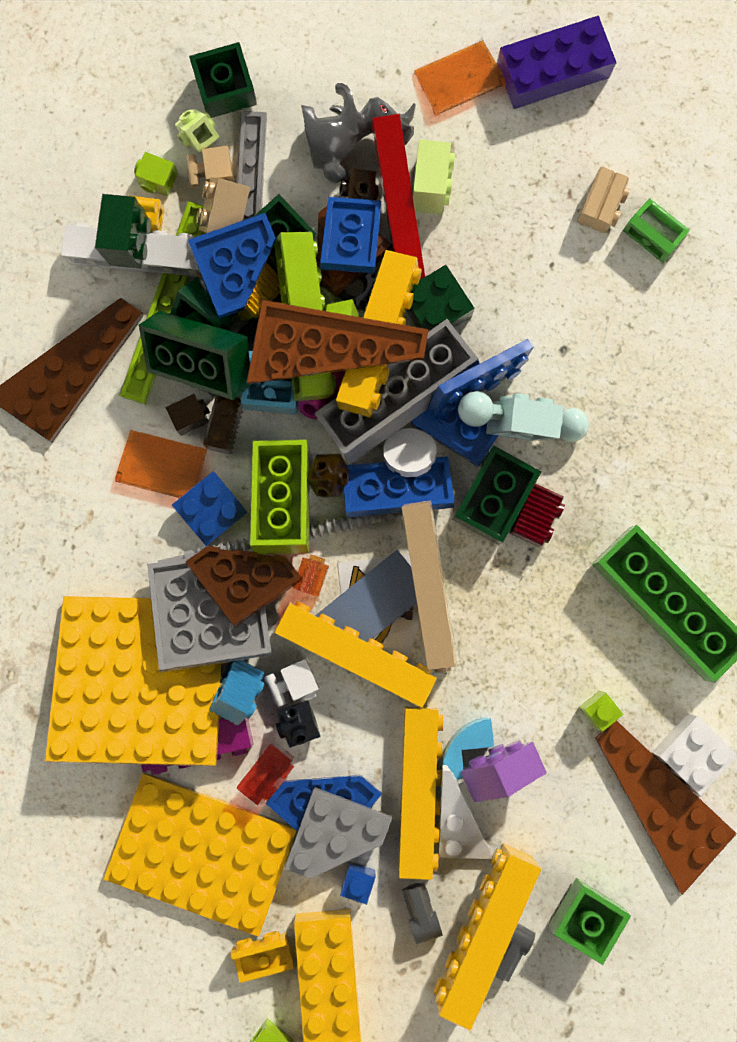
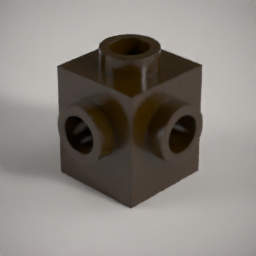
[339,168,379,200]
[307,454,350,498]

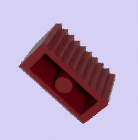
[510,484,565,547]

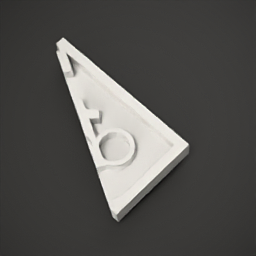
[438,765,492,859]

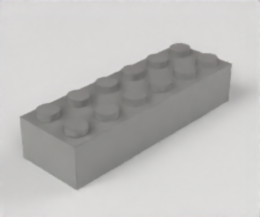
[314,319,480,464]

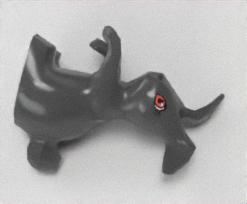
[301,83,416,183]

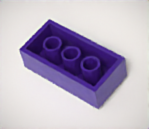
[497,15,617,109]

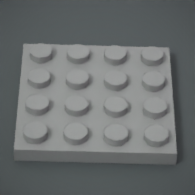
[147,549,272,672]

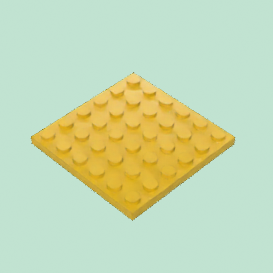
[45,596,223,766]

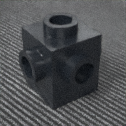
[276,700,321,748]

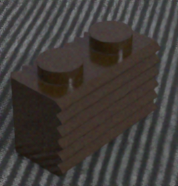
[203,395,244,455]

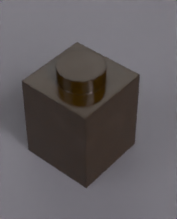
[165,394,210,436]

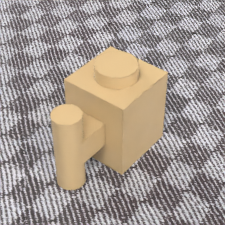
[186,146,235,189]

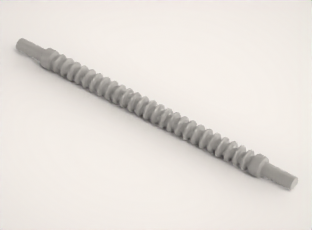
[158,512,403,562]

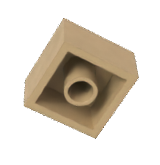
[196,177,250,233]

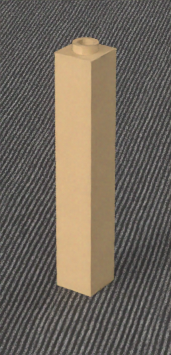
[402,500,456,673]

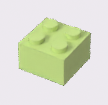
[413,139,455,215]

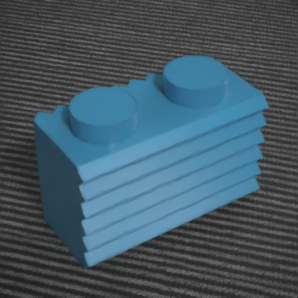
[210,660,264,725]

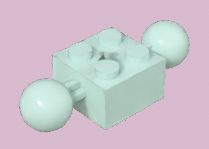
[458,391,589,442]

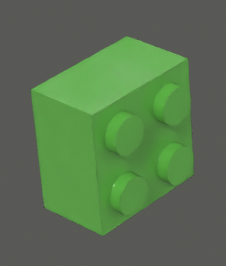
[548,878,631,965]

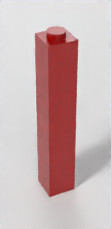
[371,113,425,280]

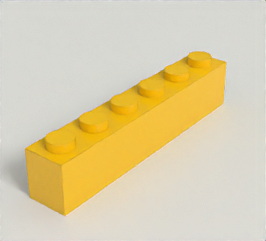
[336,250,422,418]
[274,601,437,708]
[398,707,443,880]

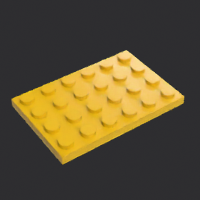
[103,772,297,937]

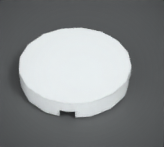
[383,428,437,477]

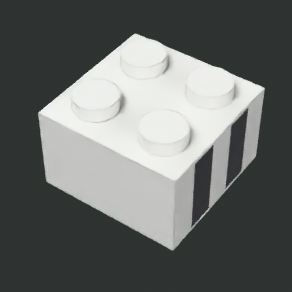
[651,714,737,796]

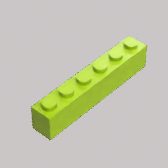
[274,232,336,401]

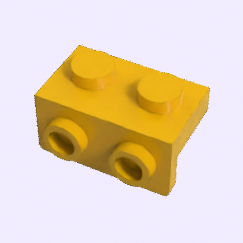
[230,931,295,983]

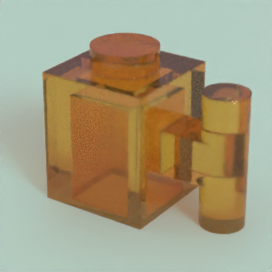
[293,555,329,597]

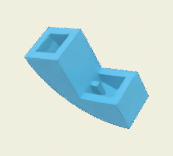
[440,717,494,779]

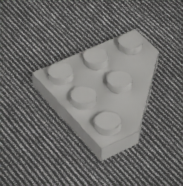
[285,787,392,879]

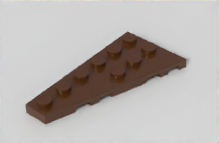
[0,298,144,442]

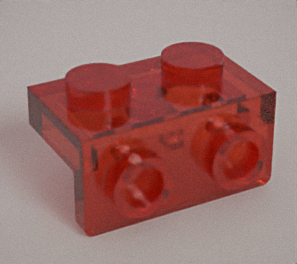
[237,744,294,806]

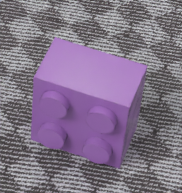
[461,740,547,802]

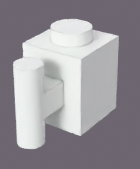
[264,658,320,707]

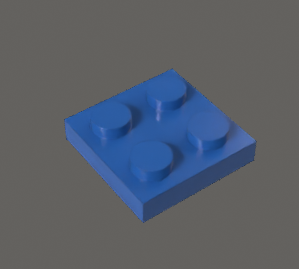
[172,471,248,546]

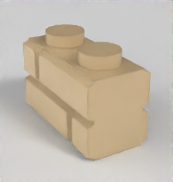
[577,166,630,233]

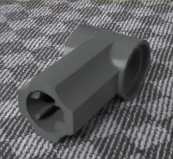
[402,882,443,944]
[495,923,535,982]

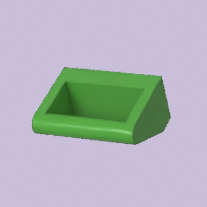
[623,198,690,263]

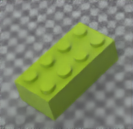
[250,440,310,554]

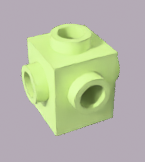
[175,109,219,153]

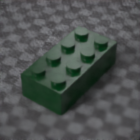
[139,311,252,400]

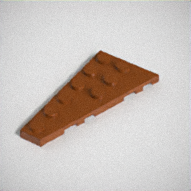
[247,300,429,384]
[595,721,737,895]

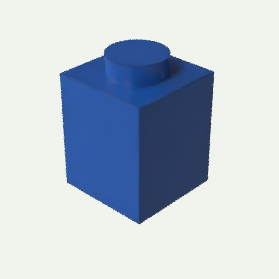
[340,861,376,905]

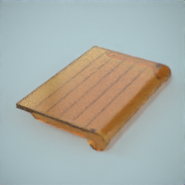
[414,40,506,116]
[115,430,207,498]

